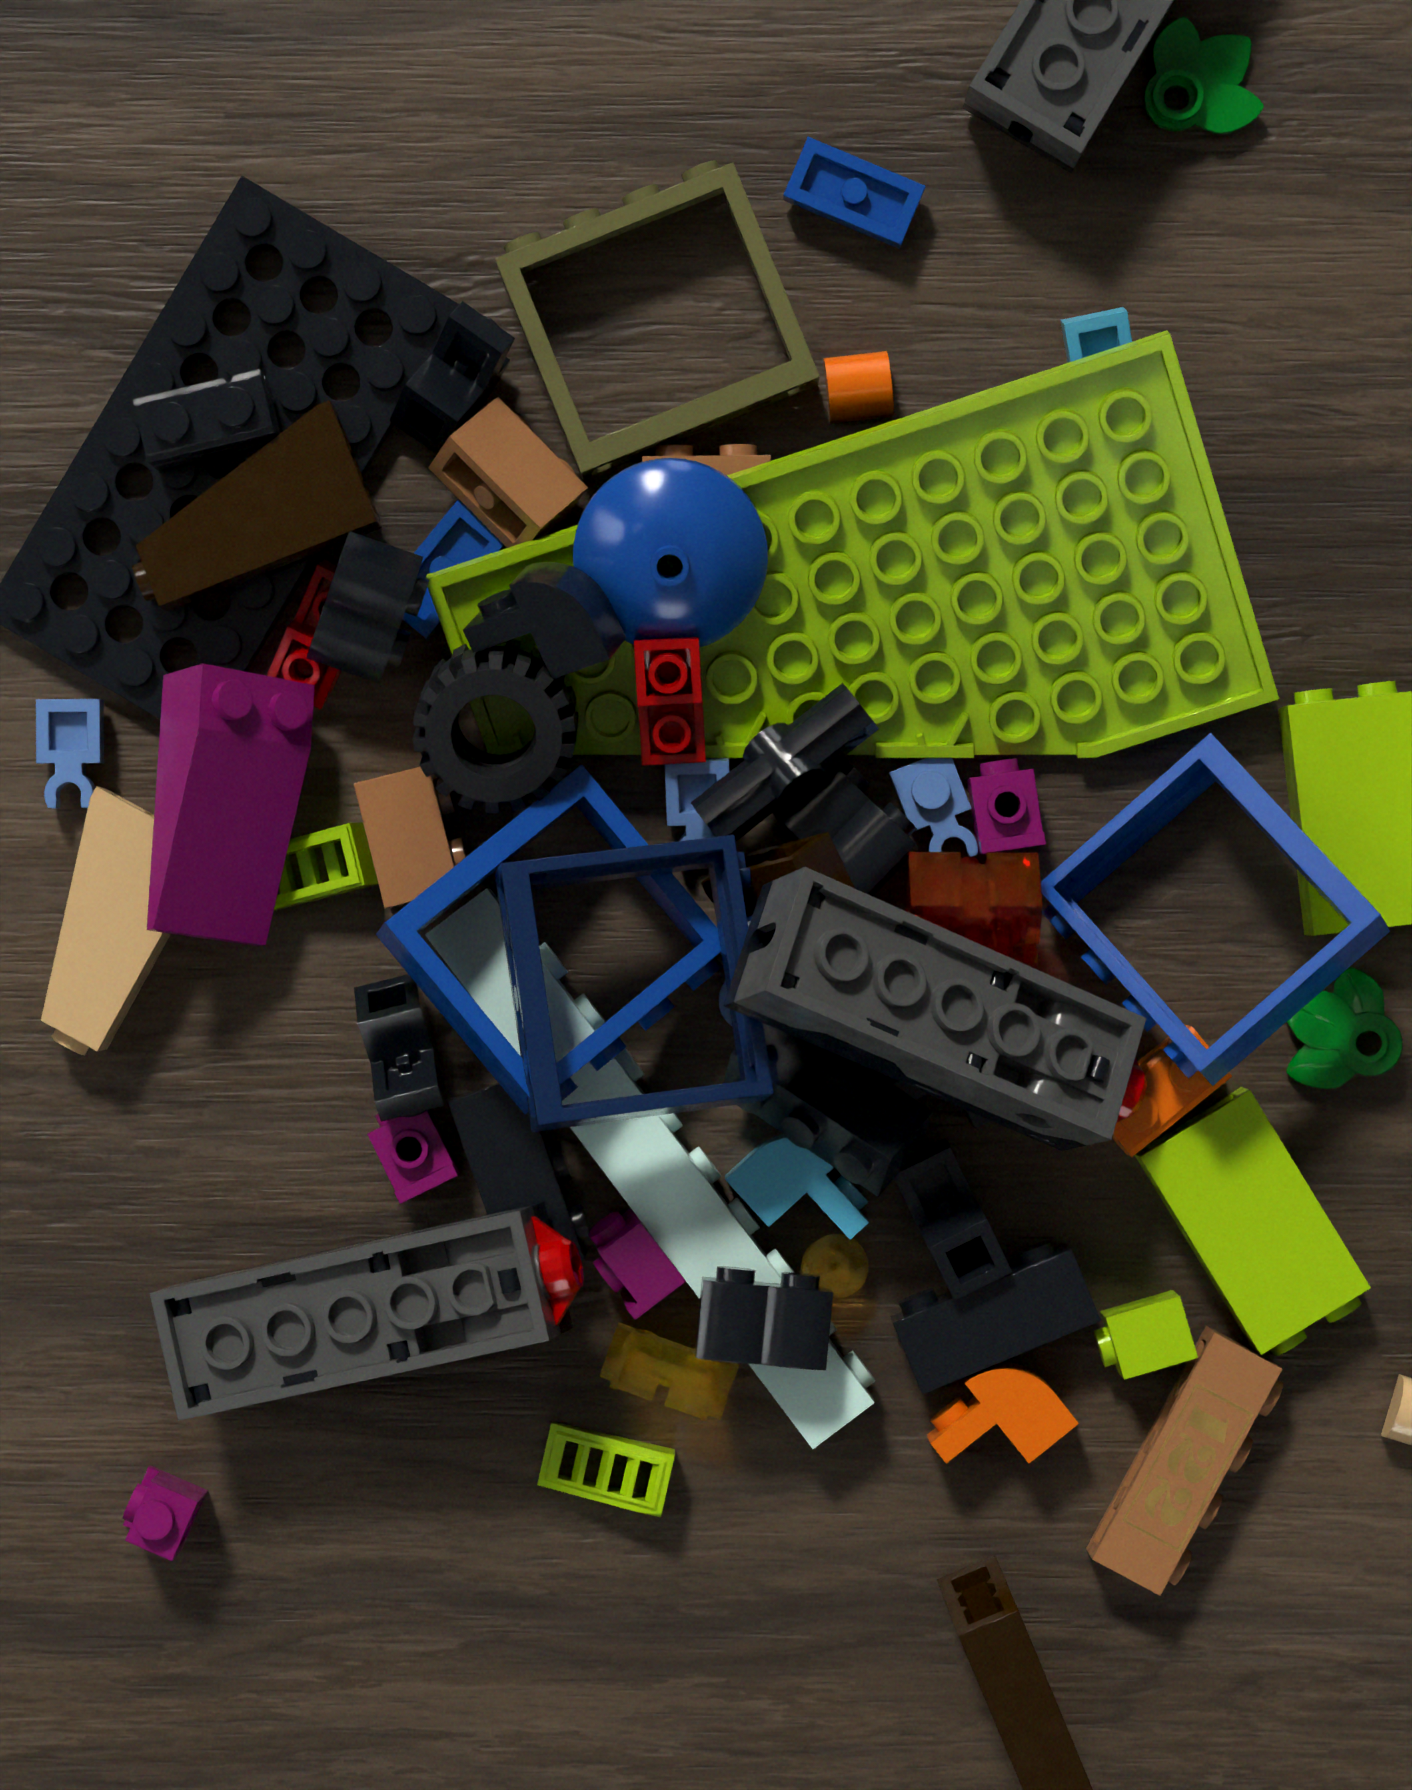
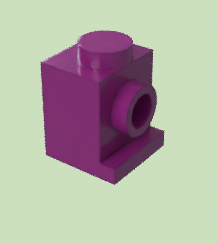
[967,758,1046,855]
[367,1109,462,1204]
[588,1208,686,1320]
[122,1465,208,1561]

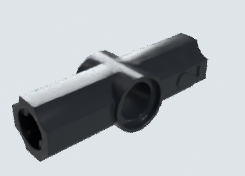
[691,683,879,842]

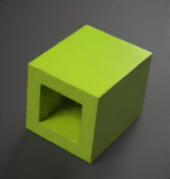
[1094,1290,1198,1380]

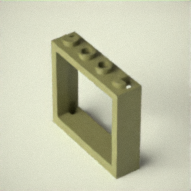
[495,160,820,480]

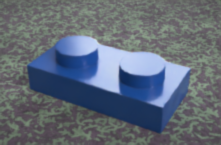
[783,137,926,249]
[402,500,505,640]

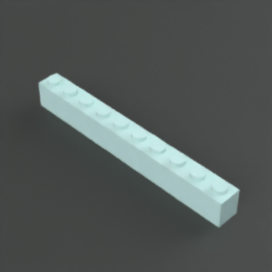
[425,888,876,1449]

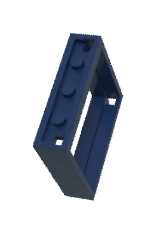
[495,835,779,1132]

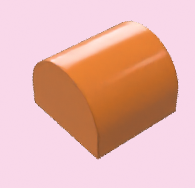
[823,351,894,424]

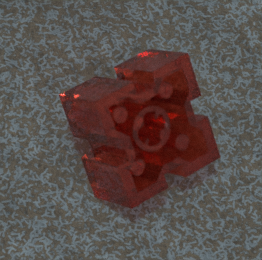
[906,852,1043,969]

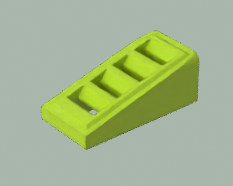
[274,822,378,911]
[537,1421,675,1517]

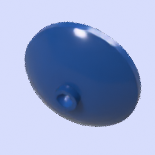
[573,458,768,647]

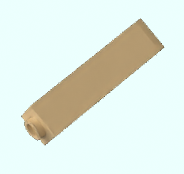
[41,786,171,1055]

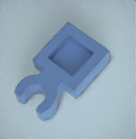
[36,699,104,809]
[665,758,729,841]
[888,758,978,869]

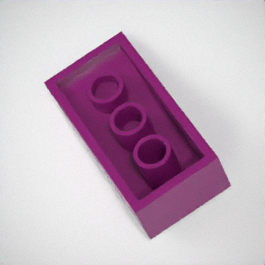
[147,663,315,946]

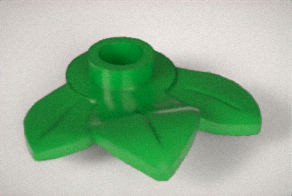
[1143,16,1264,134]
[1286,967,1403,1089]

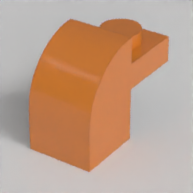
[927,1362,1079,1464]

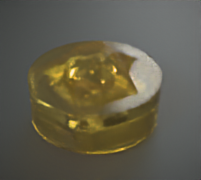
[801,1234,869,1300]

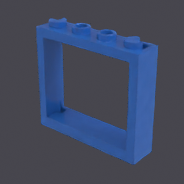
[1036,732,1390,1086]
[376,765,722,1114]

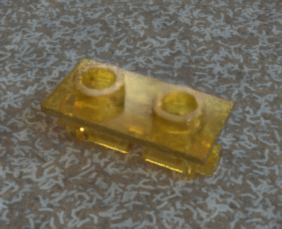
[599,1322,739,1422]

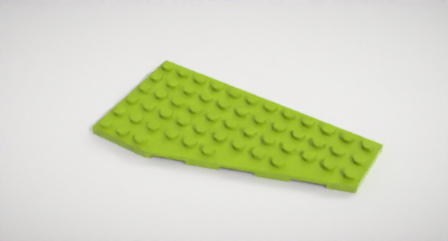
[425,330,1279,758]

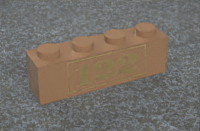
[1086,1326,1283,1596]

